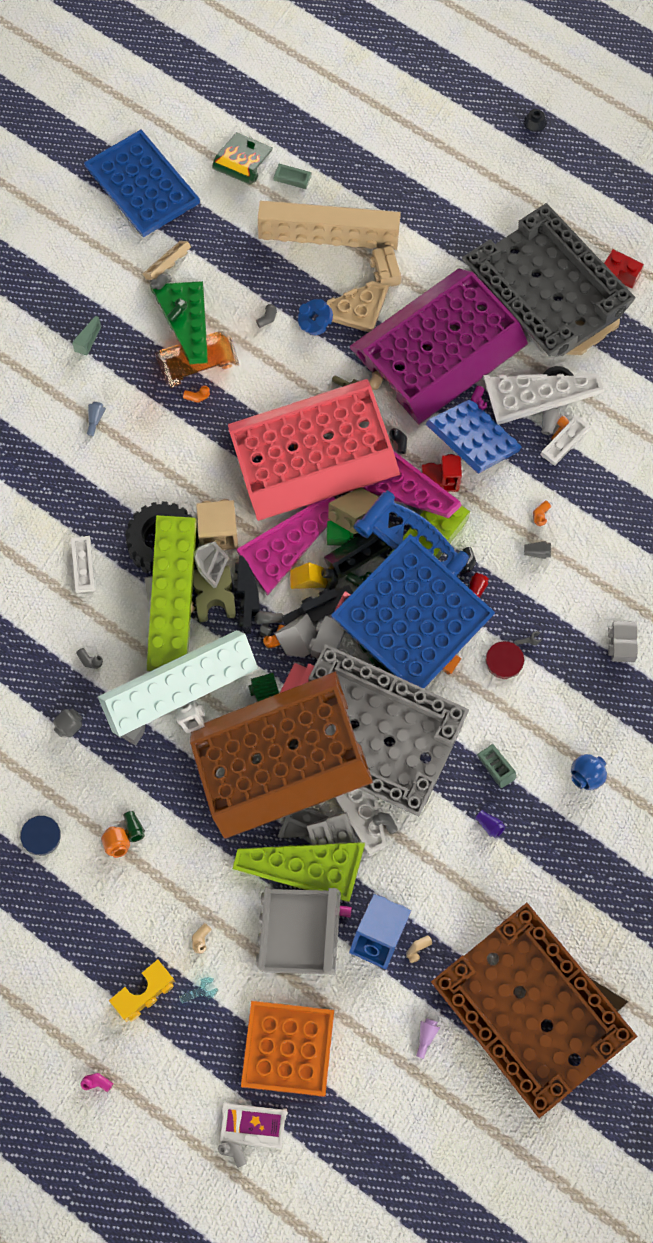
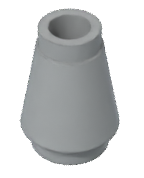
[541,408,561,435]

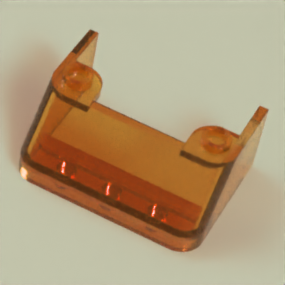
[155,331,240,388]

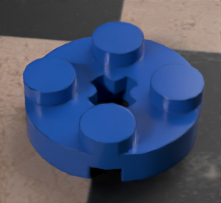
[298,299,333,336]

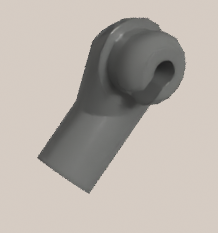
[254,611,283,625]
[76,648,103,669]

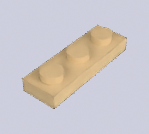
[142,241,191,280]

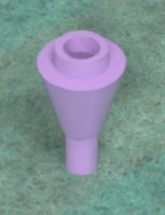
[416,1018,440,1059]

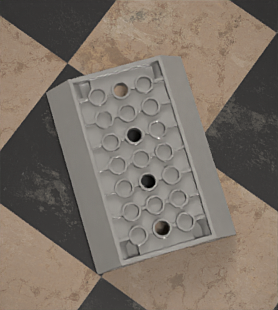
[289,644,469,817]

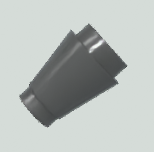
[524,541,551,559]

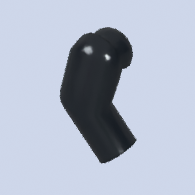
[389,428,407,454]
[461,547,476,573]
[321,568,338,590]

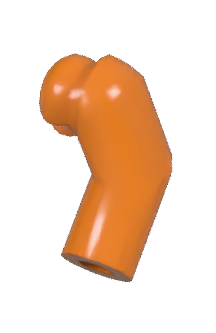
[263,625,284,648]

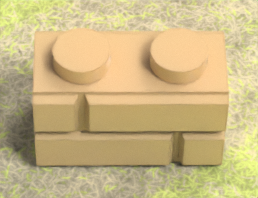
[369,246,401,287]

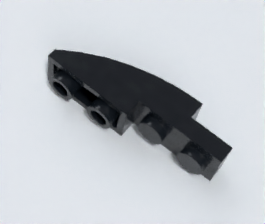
[234,555,260,634]

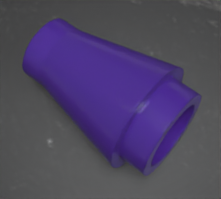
[475,810,506,839]

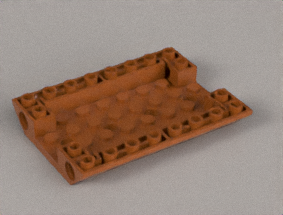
[190,671,373,839]
[431,902,638,1119]

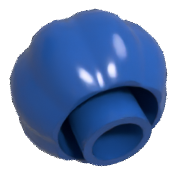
[571,754,607,790]

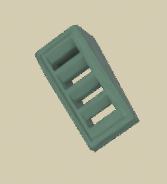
[72,316,101,356]
[477,744,517,788]

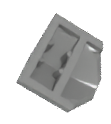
[194,542,229,588]
[274,613,318,657]

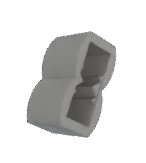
[608,621,638,662]

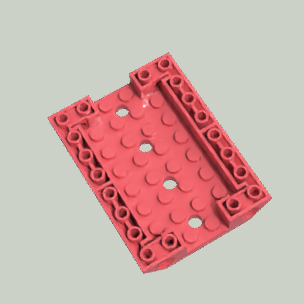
[228,379,400,521]

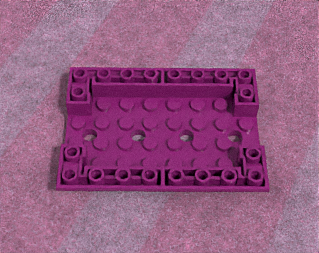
[349,268,528,425]

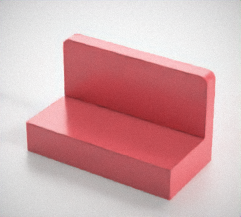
[280,663,314,693]

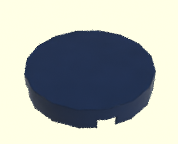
[20,815,61,856]

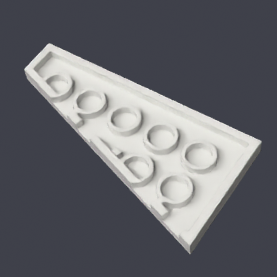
[483,374,604,425]
[335,726,386,856]

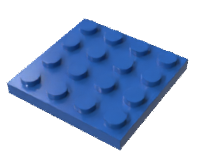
[426,399,522,474]

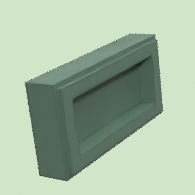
[274,163,312,189]

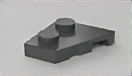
[277,808,329,838]

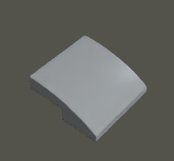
[307,812,357,845]

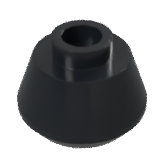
[524,109,547,132]

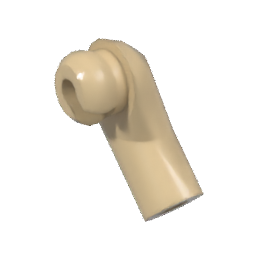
[369,371,383,391]

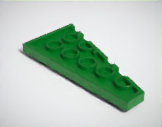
[150,281,208,364]

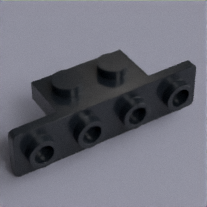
[282,585,353,626]

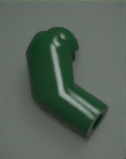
[167,298,187,322]
[345,571,372,587]

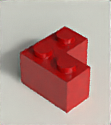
[604,249,644,289]
[421,454,462,492]

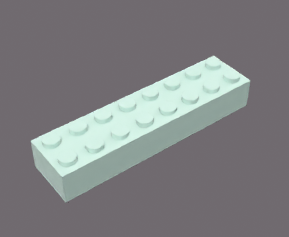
[98,630,258,737]

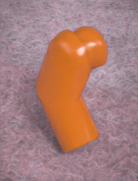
[183,386,210,403]
[533,500,551,526]

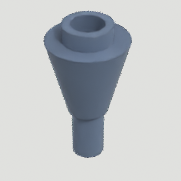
[87,401,106,436]

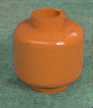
[101,826,130,858]

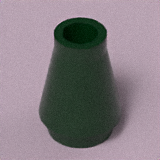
[123,811,145,842]

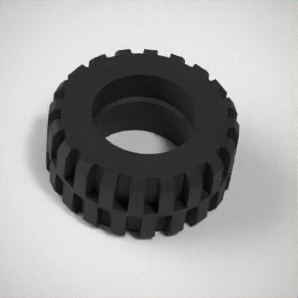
[125,501,199,576]

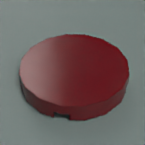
[485,641,525,679]

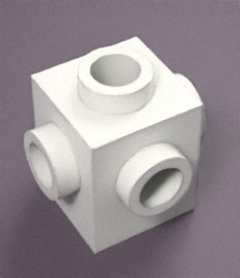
[175,700,205,734]

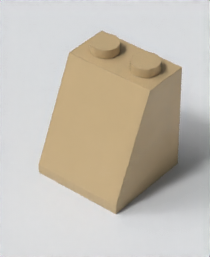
[196,499,238,550]

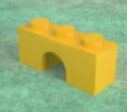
[109,960,175,1023]

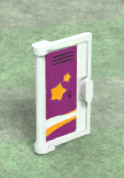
[220,1102,288,1149]

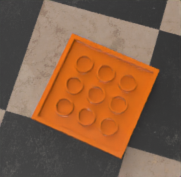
[241,1001,334,1097]

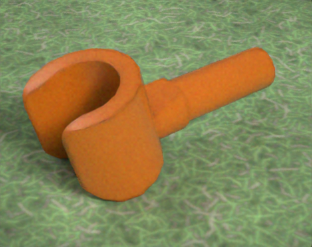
[551,416,569,440]

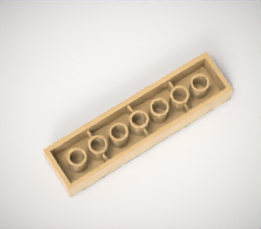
[258,201,401,250]

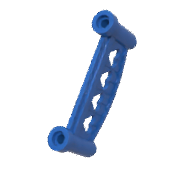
[353,490,469,576]

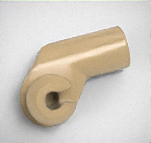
[192,923,212,954]
[406,935,432,963]

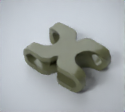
[193,565,236,622]

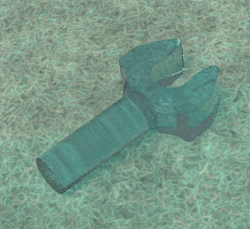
[179,977,218,1004]

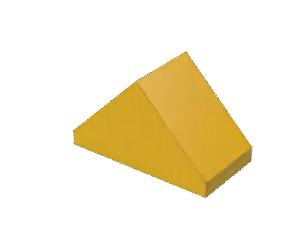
[290,562,328,589]

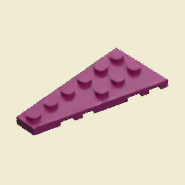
[362,452,462,518]
[237,497,336,596]

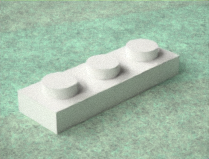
[541,416,590,466]
[71,536,95,593]

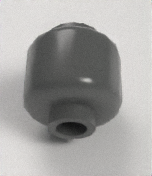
[53,708,83,737]

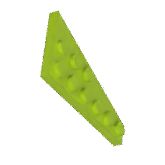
[232,842,366,902]

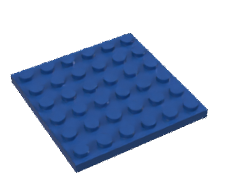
[331,534,495,689]

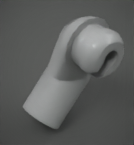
[218,1141,247,1168]

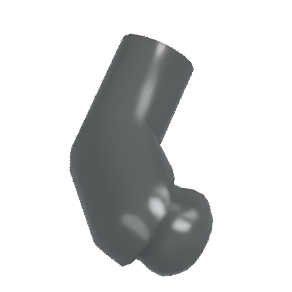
[151,274,172,290]
[256,304,277,328]
[372,812,398,834]

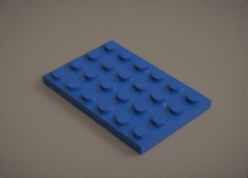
[84,129,200,238]

